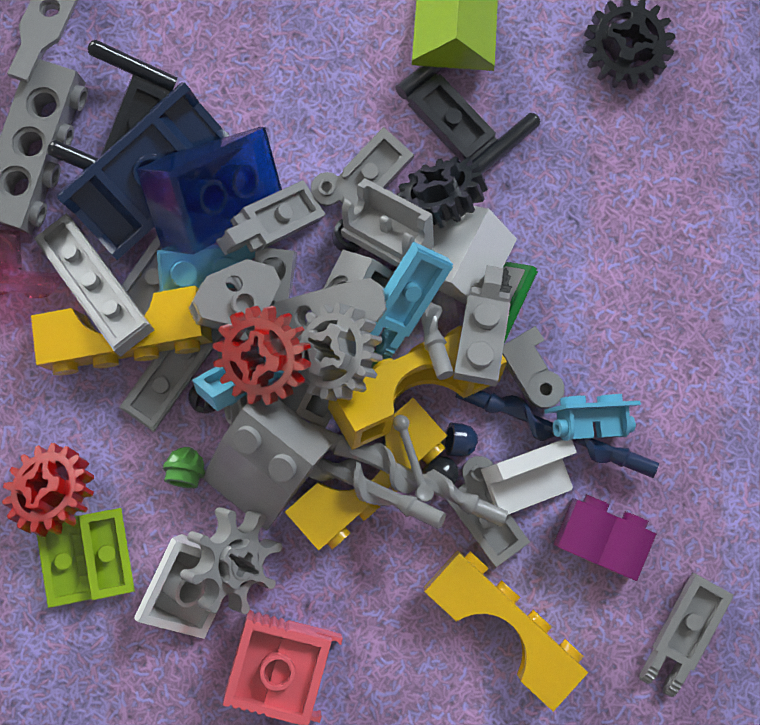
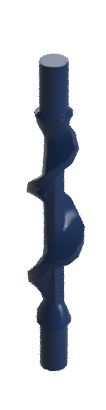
[455,390,659,478]

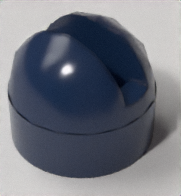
[445,422,478,457]

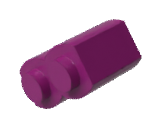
[553,494,657,581]

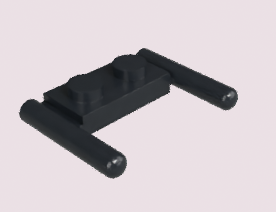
[47,40,178,170]
[395,66,540,173]

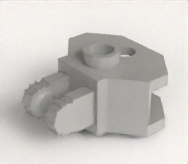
[189,259,281,340]

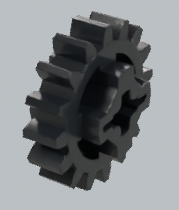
[582,0,676,90]
[396,156,488,229]

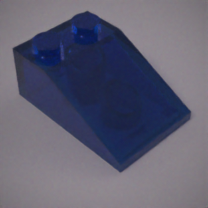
[136,127,282,255]

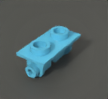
[544,394,641,441]

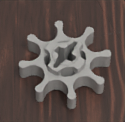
[180,507,282,614]

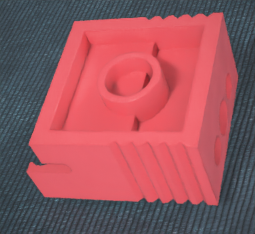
[223,610,343,725]

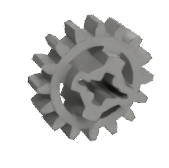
[297,302,383,401]

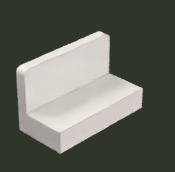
[481,440,577,515]

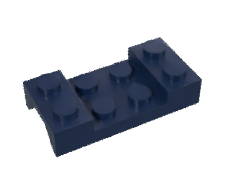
[56,82,241,260]

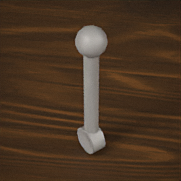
[393,415,434,502]

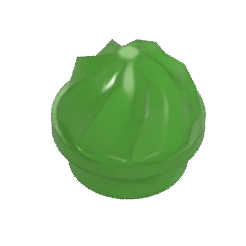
[162,447,205,489]

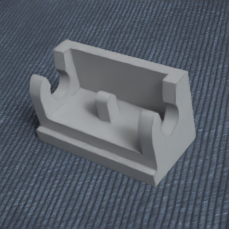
[341,178,434,267]

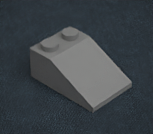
[202,398,333,530]

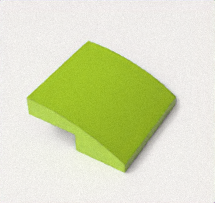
[37,508,135,608]

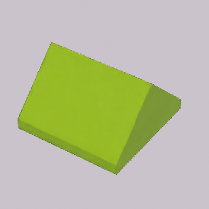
[412,0,498,71]

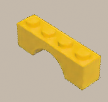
[31,285,213,376]
[328,326,507,450]
[285,398,447,551]
[423,550,588,712]

